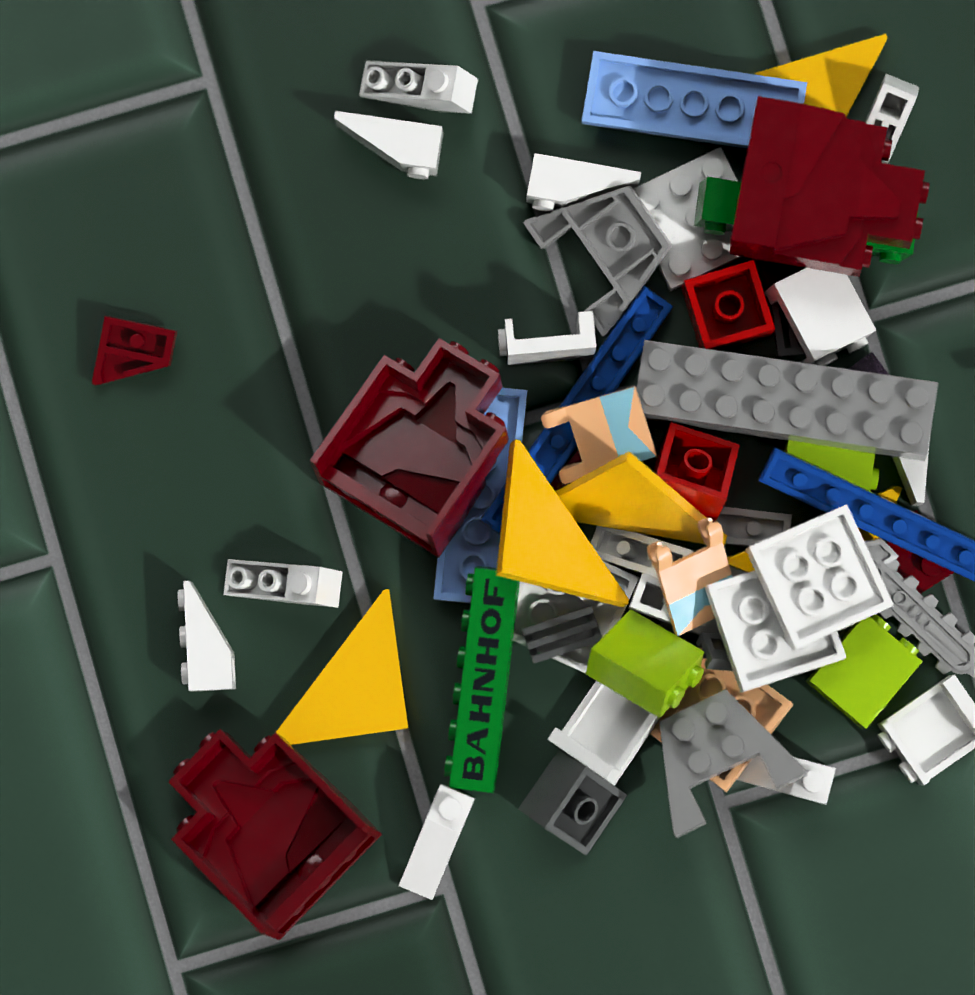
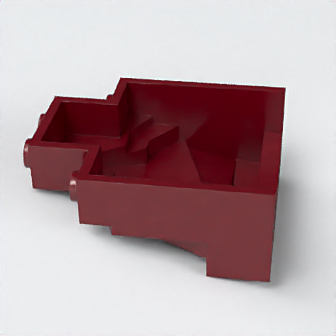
[730,96,930,277]
[309,338,509,558]
[168,729,382,940]

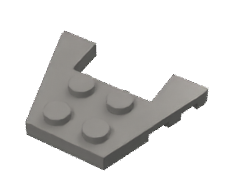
[523,186,672,337]
[659,689,807,838]

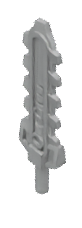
[864,538,975,678]

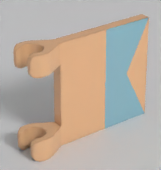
[541,386,657,484]
[647,517,732,636]

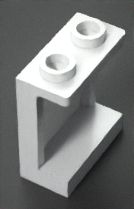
[764,268,876,366]
[498,311,596,365]
[877,674,975,786]
[548,681,662,786]

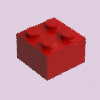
[681,260,775,351]
[653,422,740,522]

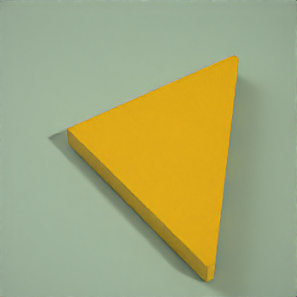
[755,34,888,116]
[496,439,629,607]
[555,451,727,545]
[276,589,408,745]

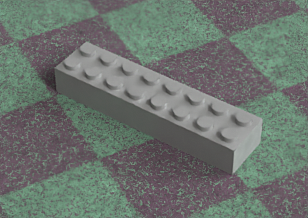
[637,340,938,461]

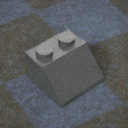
[518,748,627,855]

